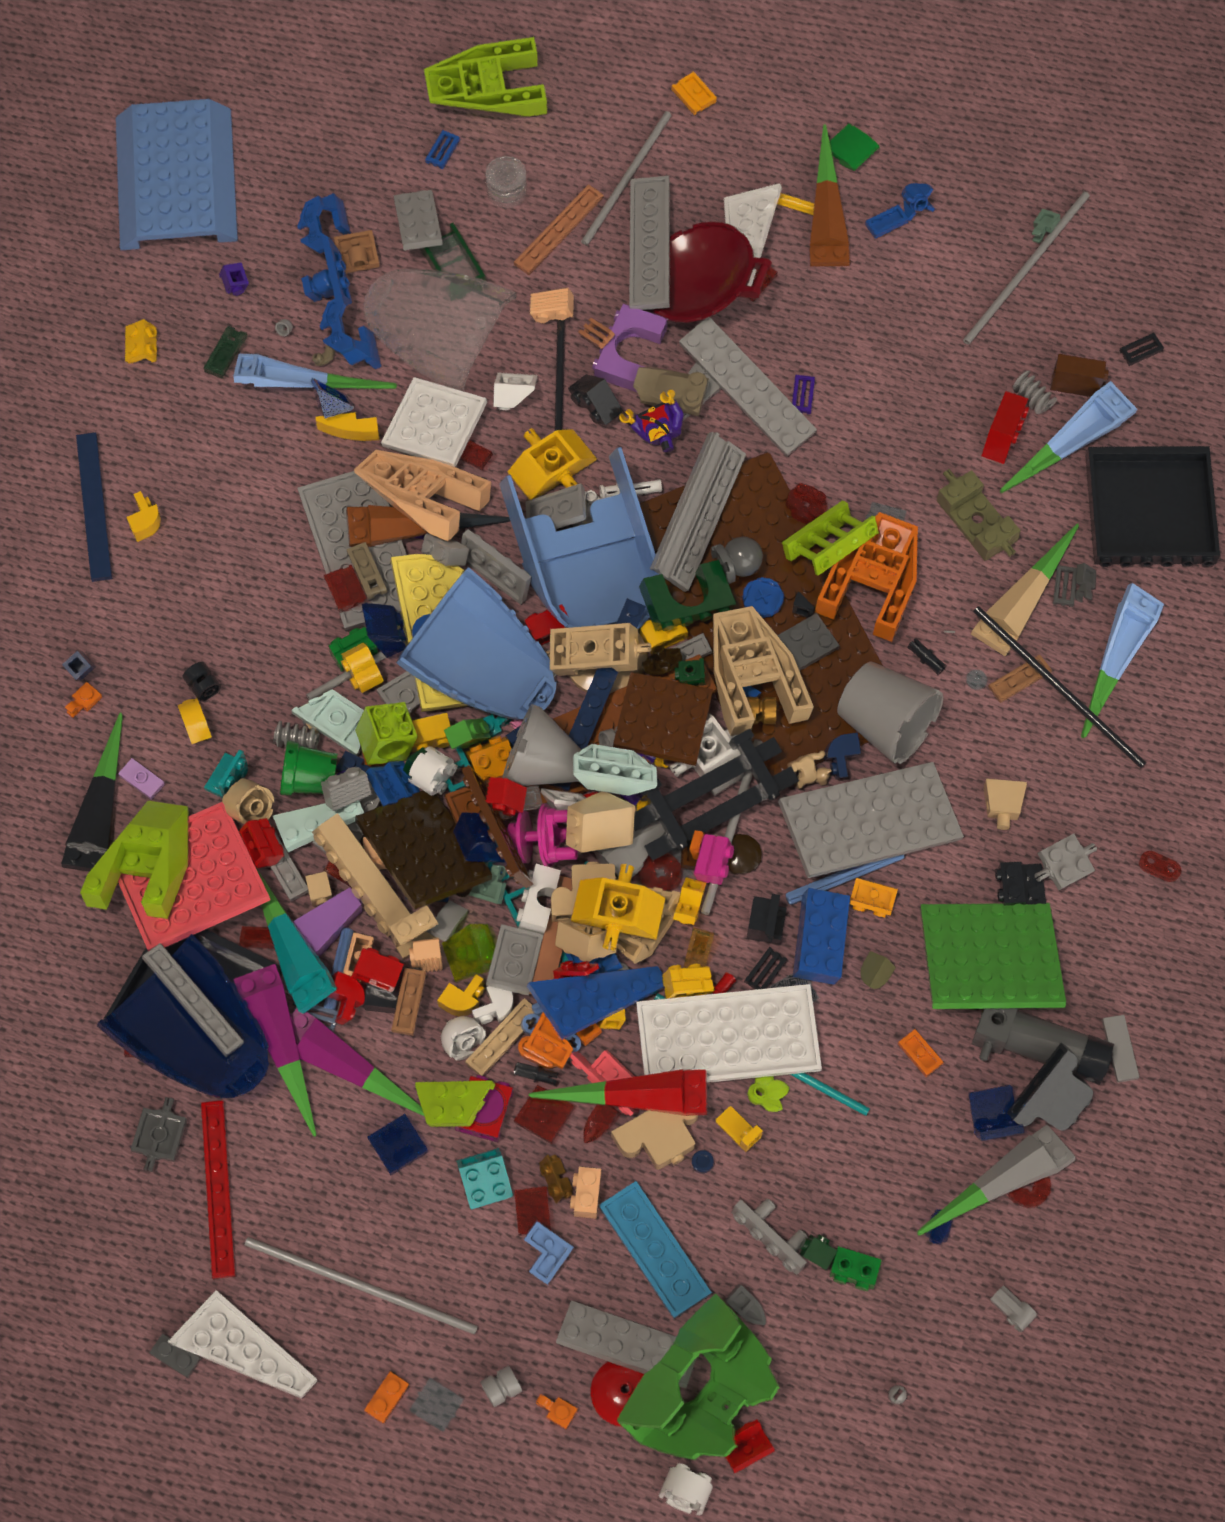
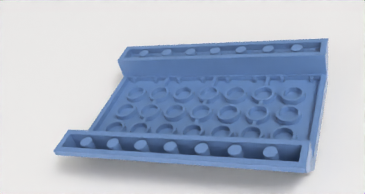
[116,99,238,250]

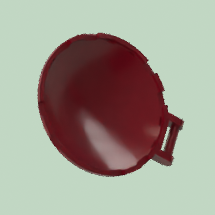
[651,222,772,322]

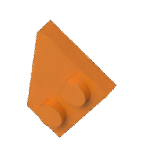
[523,1012,573,1069]

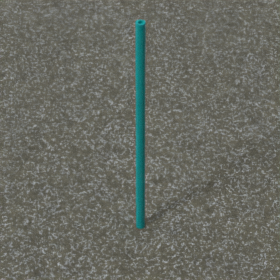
[654,993,870,1116]

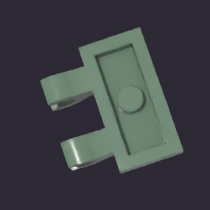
[469,860,506,904]

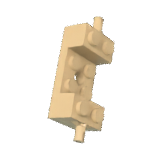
[545,623,651,676]

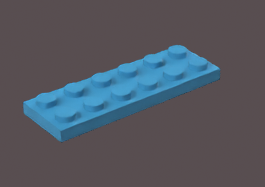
[599,1181,712,1319]

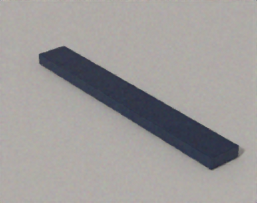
[76,432,112,582]

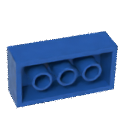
[793,888,850,985]

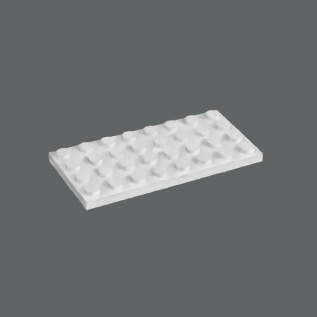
[636,984,822,1083]

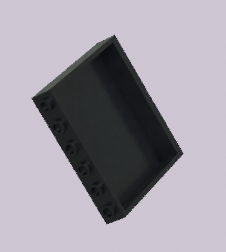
[1085,446,1220,567]

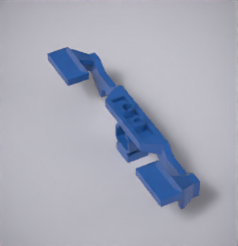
[297,193,382,369]

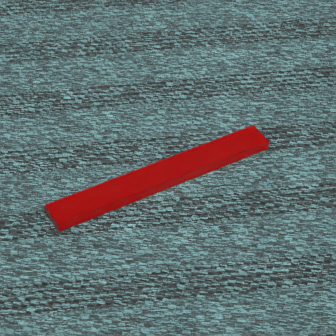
[201,1100,236,1279]

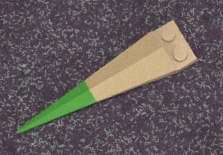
[971,523,1079,656]

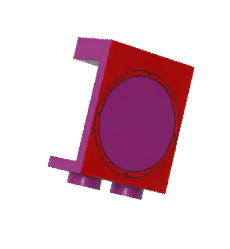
[455,1075,513,1143]

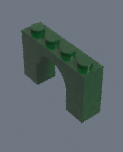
[639,560,736,631]

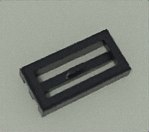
[1119,333,1164,366]
[744,947,787,990]

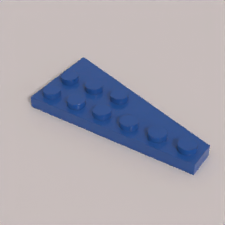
[527,966,665,1040]

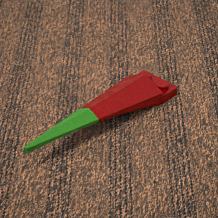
[528,1069,707,1116]

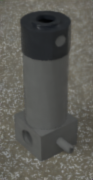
[971,1008,1114,1085]

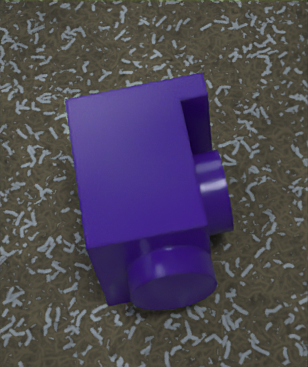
[219,262,249,296]

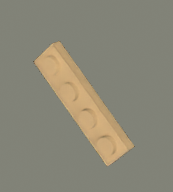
[465,998,540,1076]

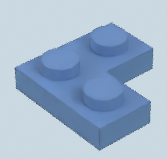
[524,1220,574,1285]

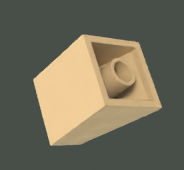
[566,791,635,853]

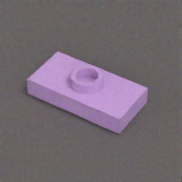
[118,758,165,800]

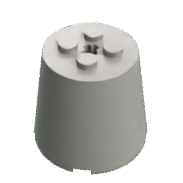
[837,662,943,764]

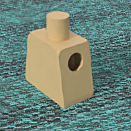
[984,779,1027,830]

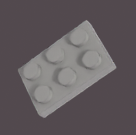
[526,483,586,529]
[486,924,544,996]

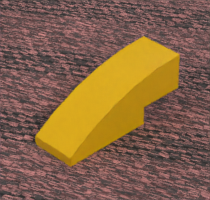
[315,412,379,441]

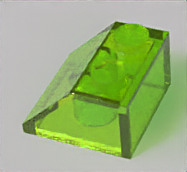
[442,924,496,982]

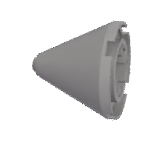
[502,704,581,786]

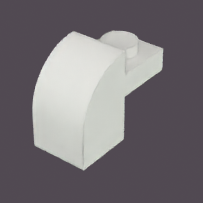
[472,986,513,1024]

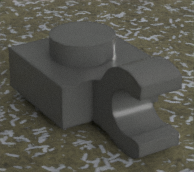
[1075,563,1096,603]

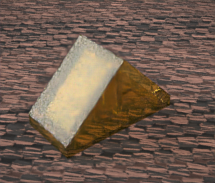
[683,927,715,968]

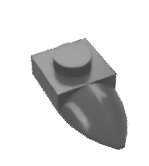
[724,1284,766,1325]

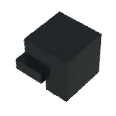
[746,894,787,945]

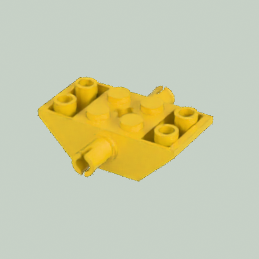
[508,428,597,500]
[571,864,665,950]

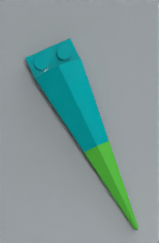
[256,868,337,1014]

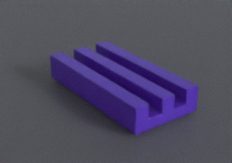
[792,374,815,414]

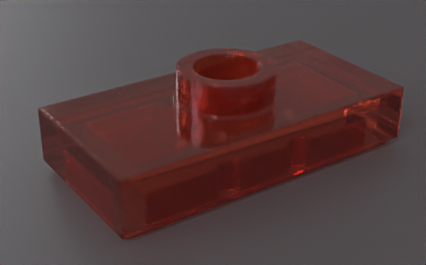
[460,440,493,470]

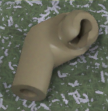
[312,345,335,366]

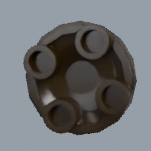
[642,646,682,675]
[727,834,762,875]

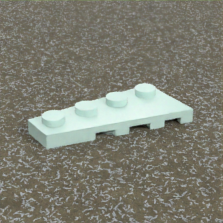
[273,801,364,852]

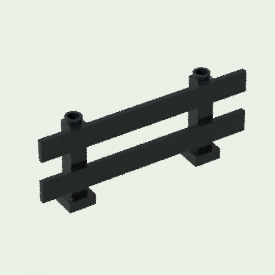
[634,729,799,861]

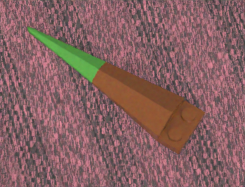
[809,124,850,267]

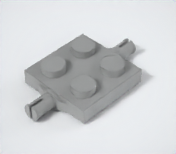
[1035,834,1097,891]

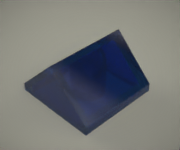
[311,378,354,419]

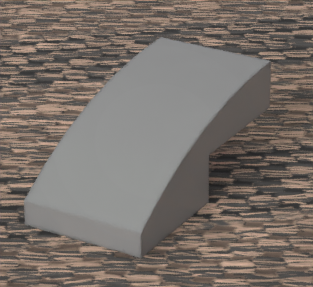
[427,900,468,942]

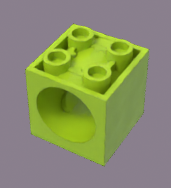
[355,702,418,765]

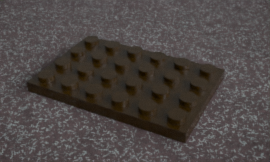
[355,790,492,910]

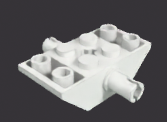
[670,713,744,796]

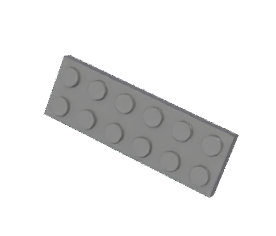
[556,1300,696,1388]

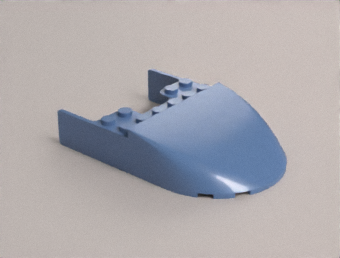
[499,447,659,629]

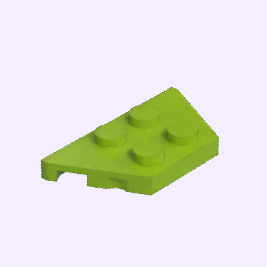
[415,1081,495,1127]

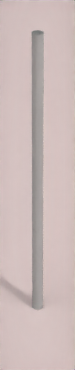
[963,191,1090,345]
[245,1237,478,1335]

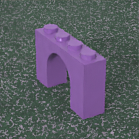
[592,304,668,392]

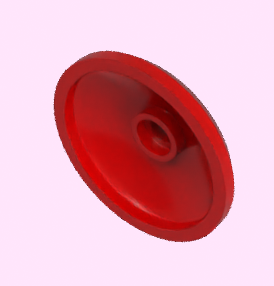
[590,1361,644,1427]

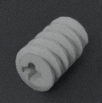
[1013,370,1057,414]
[273,721,320,749]

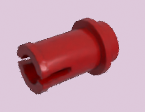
[711,972,736,994]

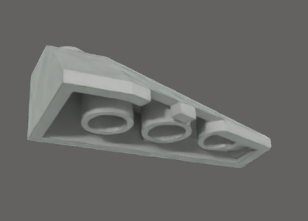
[594,820,666,879]

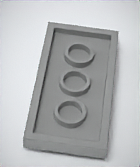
[393,190,443,250]
[461,529,531,605]

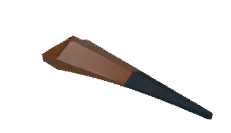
[346,505,510,547]

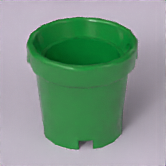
[280,740,338,795]

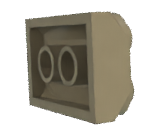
[633,367,709,416]

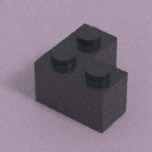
[568,374,623,425]

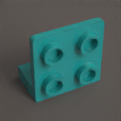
[204,749,249,799]
[456,1148,513,1209]

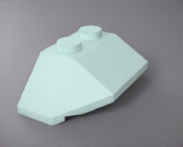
[573,744,657,796]

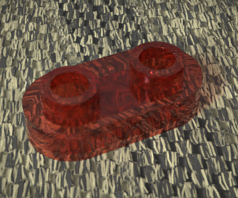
[1139,851,1181,882]

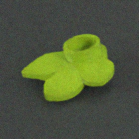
[747,1076,789,1112]

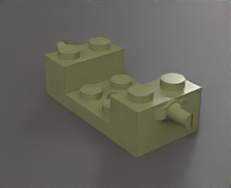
[937,469,1021,561]

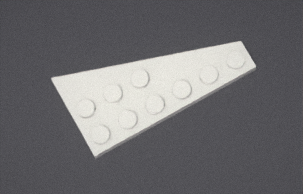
[168,1290,317,1399]

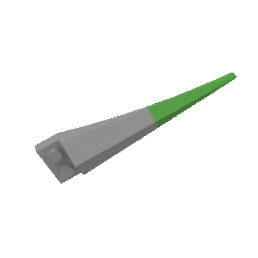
[917,1125,1075,1235]

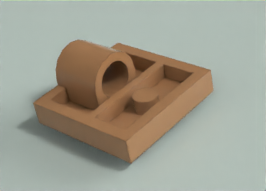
[334,230,380,273]

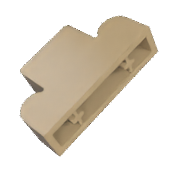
[551,862,621,922]
[611,1111,698,1170]

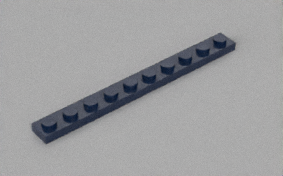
[549,598,646,792]

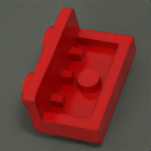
[724,1419,774,1474]

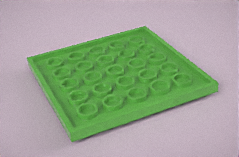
[920,903,1066,1009]

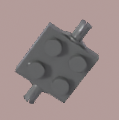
[131,1097,187,1172]

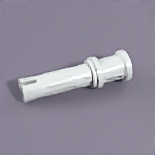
[599,479,662,499]

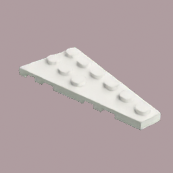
[724,183,782,286]

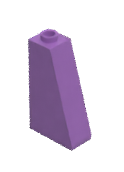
[293,887,363,957]

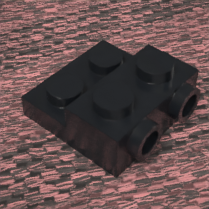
[995,862,1046,906]

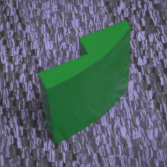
[829,124,880,171]

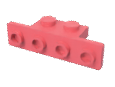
[569,1050,639,1116]

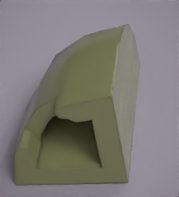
[861,951,896,989]

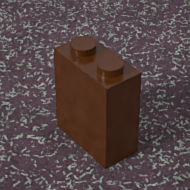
[1050,354,1109,397]

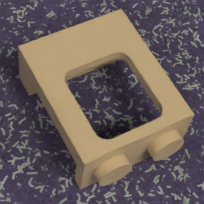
[389,905,438,960]

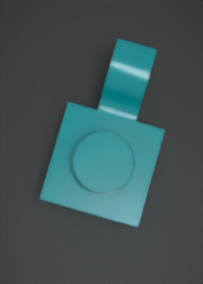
[483,714,512,743]

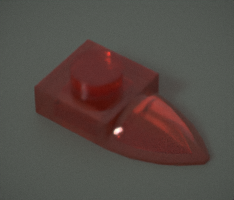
[583,1104,620,1143]

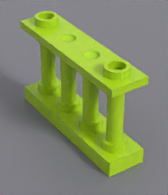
[782,500,879,576]

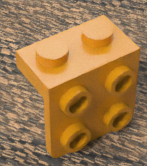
[465,735,511,781]

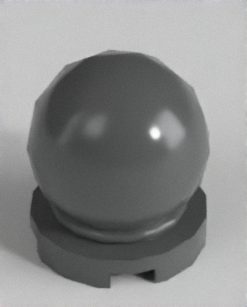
[711,536,763,584]

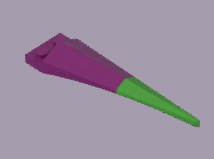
[234,964,316,1137]
[290,1008,424,1116]

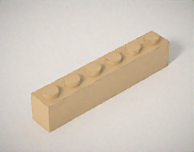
[312,813,410,937]

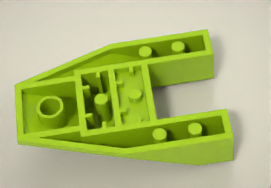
[424,37,547,116]
[80,801,188,919]

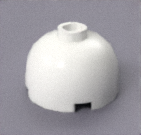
[441,1016,486,1061]

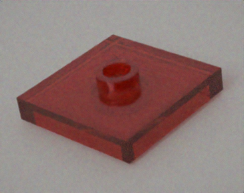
[514,1085,575,1144]

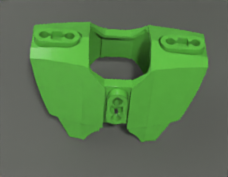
[617,1293,779,1460]

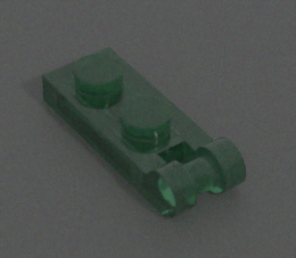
[204,326,247,379]

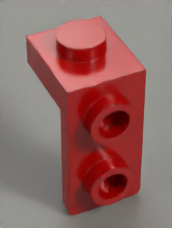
[553,961,599,979]

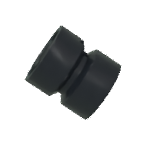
[183,662,221,701]

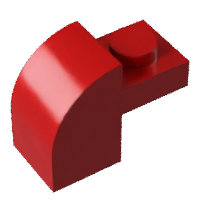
[327,971,365,1025]

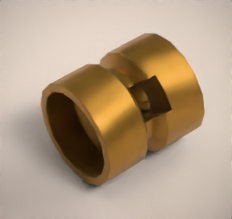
[746,697,776,724]

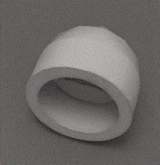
[275,319,293,337]
[888,1385,907,1405]

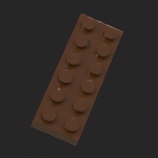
[462,765,534,888]

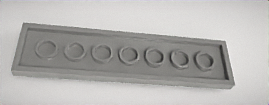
[629,176,670,310]
[679,317,817,457]

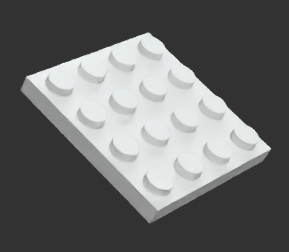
[381,377,487,467]

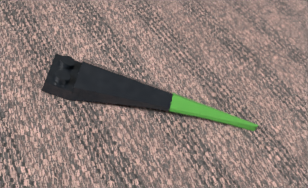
[61,713,123,872]

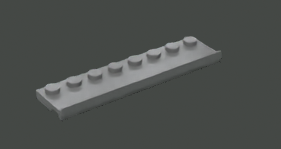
[650,432,746,592]

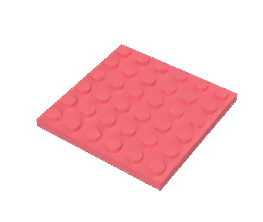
[118,802,270,951]

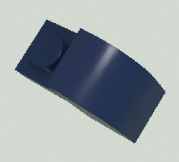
[824,733,861,780]

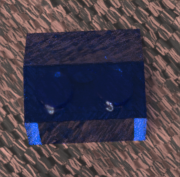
[362,603,408,658]
[453,812,505,863]

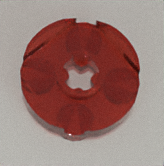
[786,483,827,523]
[639,853,681,891]
[1007,1176,1051,1209]

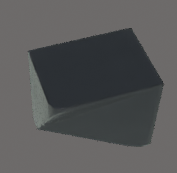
[792,592,816,618]

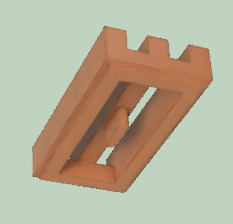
[578,318,615,349]

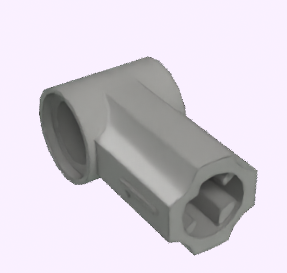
[990,1285,1037,1332]

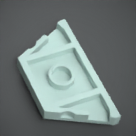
[292,689,364,756]

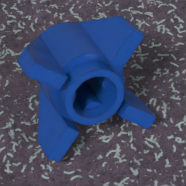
[902,183,935,221]

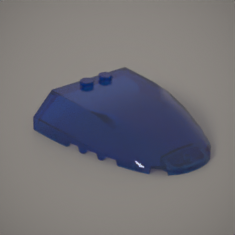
[97,934,269,1098]

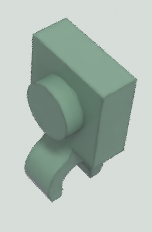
[1032,209,1060,244]

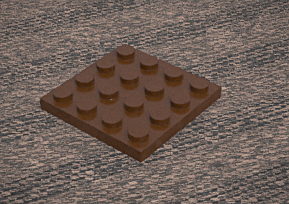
[613,672,713,766]

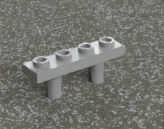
[731,1199,808,1275]

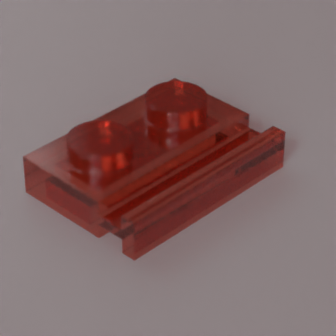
[324,565,367,613]
[514,1186,551,1236]

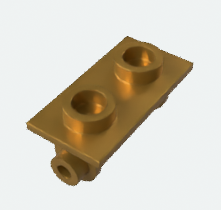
[539,1155,573,1204]

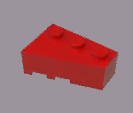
[981,391,1029,464]

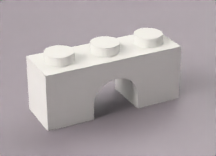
[516,864,561,934]

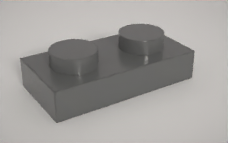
[149,1334,201,1378]

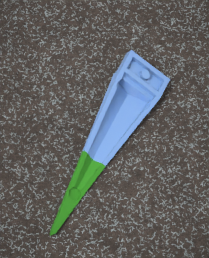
[233,354,397,389]
[1000,381,1137,493]
[1081,583,1164,738]

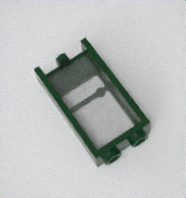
[420,223,486,302]

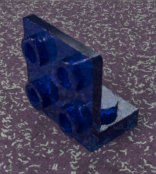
[968,1085,1024,1141]

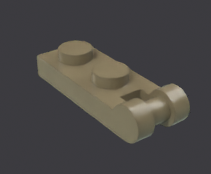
[346,542,387,600]

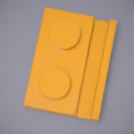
[671,72,717,115]

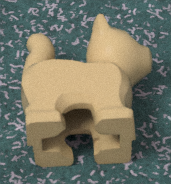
[787,751,832,789]

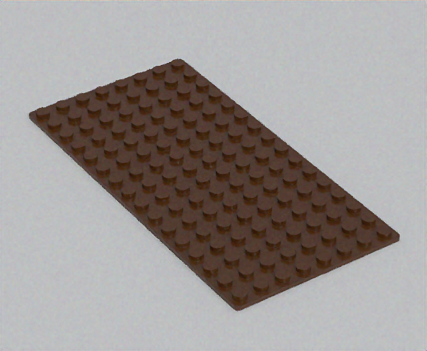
[639,452,883,776]

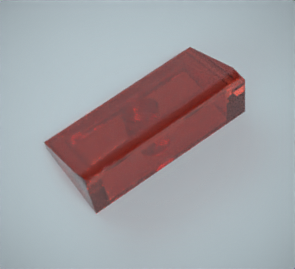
[239,926,275,949]

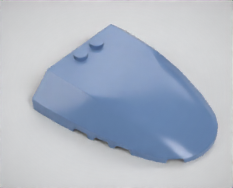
[396,567,557,720]

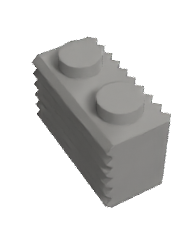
[421,534,469,566]
[321,767,371,811]

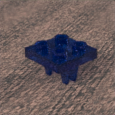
[367,1114,429,1176]

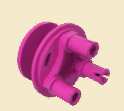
[507,803,578,867]

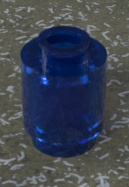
[926,1209,953,1245]

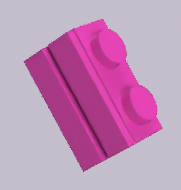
[694,834,734,885]

